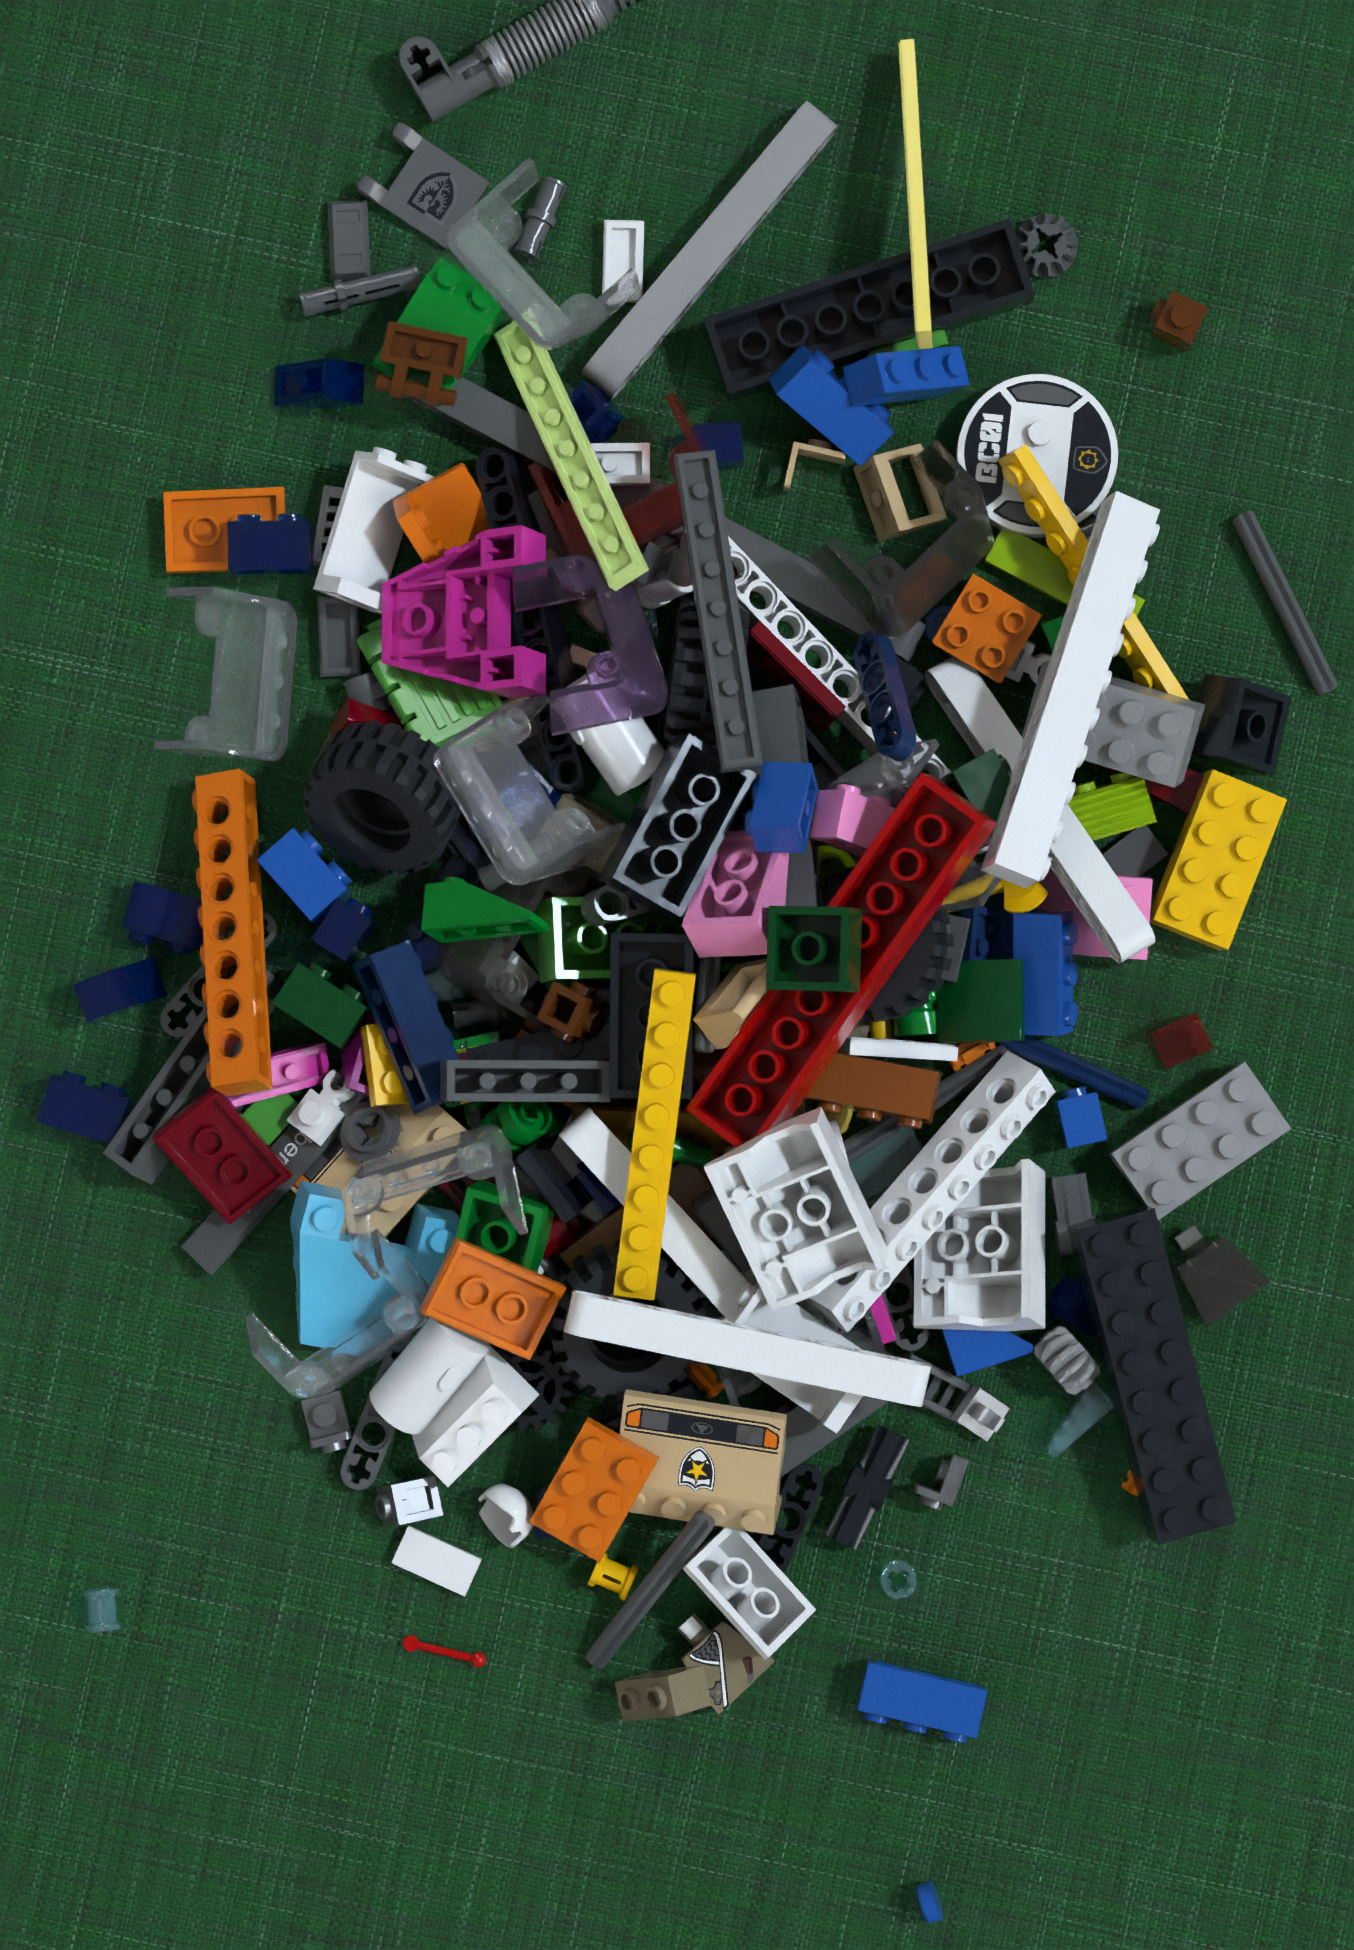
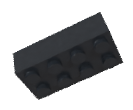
[598,733,757,919]
[609,931,696,1099]

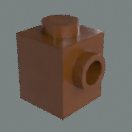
[1149,291,1208,352]

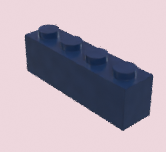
[352,940,459,1115]

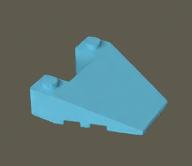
[290,1181,460,1358]

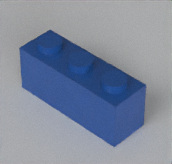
[769,344,894,466]
[843,346,970,407]
[1013,910,1078,1036]
[856,1659,988,1743]

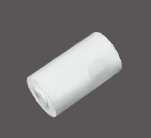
[550,663,666,796]
[369,1318,490,1435]

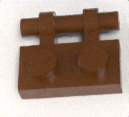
[375,321,469,407]

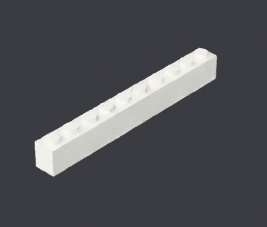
[981,491,1160,888]

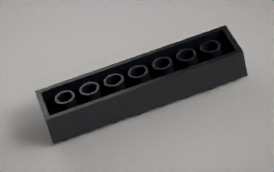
[703,218,1035,402]
[1067,1205,1236,1545]

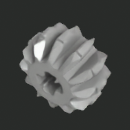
[1033,1326,1100,1395]

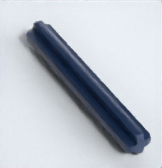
[998,1035,1149,1109]

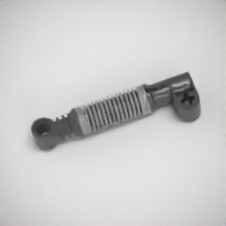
[399,0,642,122]

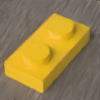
[360,1024,409,1107]

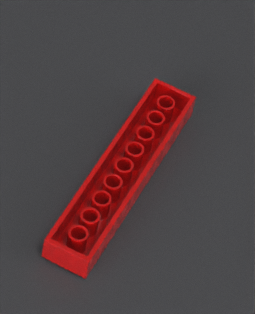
[685,772,998,1147]

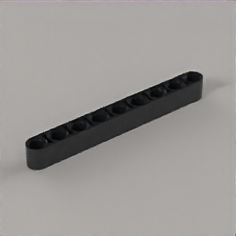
[475,447,599,794]

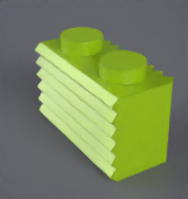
[1068,771,1157,841]

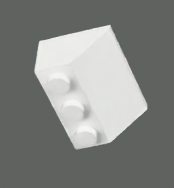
[412,1346,540,1487]
[682,1527,816,1660]

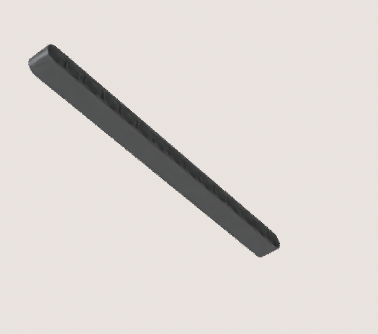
[385,374,927,663]

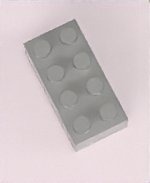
[1022,660,1205,788]
[1108,1062,1291,1220]

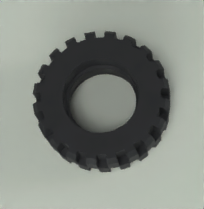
[661,599,749,750]
[303,721,466,875]
[822,866,954,1022]
[547,1241,706,1404]

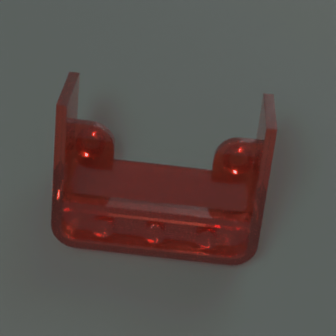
[528,392,706,570]

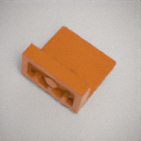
[393,463,489,564]
[933,573,1042,683]

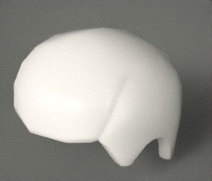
[478,1484,534,1548]

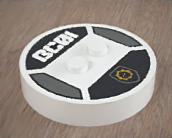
[956,374,1118,538]

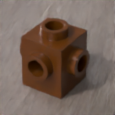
[536,980,605,1042]

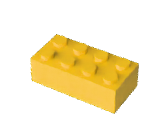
[1150,769,1287,951]

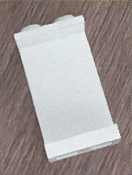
[313,447,434,614]
[722,1281,863,1434]

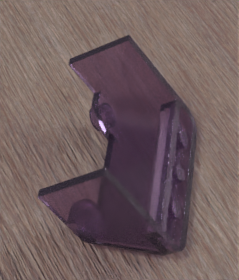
[512,555,668,736]

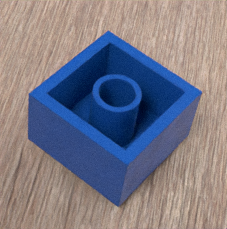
[257,828,352,925]

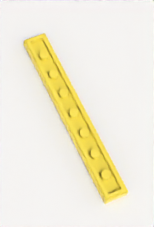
[898,39,933,349]

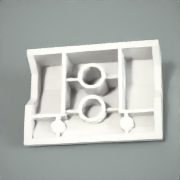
[704,1107,889,1312]
[914,1159,1045,1332]

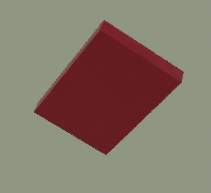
[746,621,846,735]
[152,1087,293,1225]

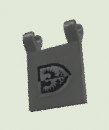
[357,122,490,249]

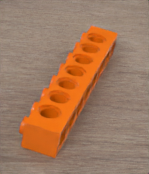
[192,768,273,1096]

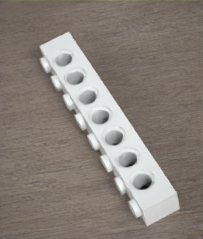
[806,1050,1056,1333]

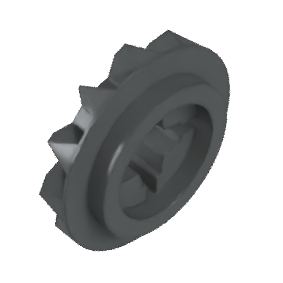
[1016,212,1079,278]
[340,1100,404,1164]

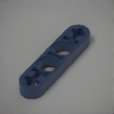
[854,631,917,762]

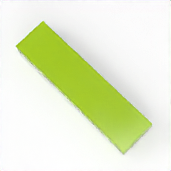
[984,528,1145,617]

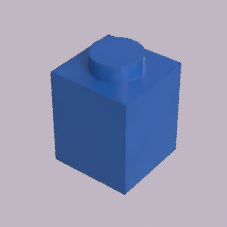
[1054,1087,1108,1149]

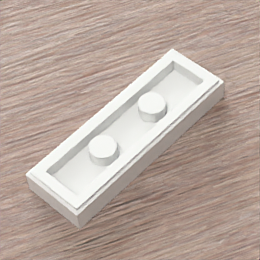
[837,1037,958,1061]

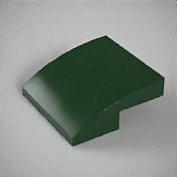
[937,959,1025,1044]

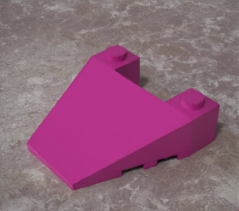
[382,525,546,699]

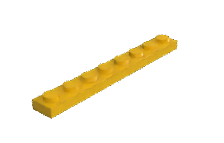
[998,444,1189,699]
[613,968,696,1301]

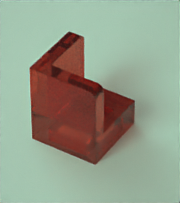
[1149,1012,1214,1069]

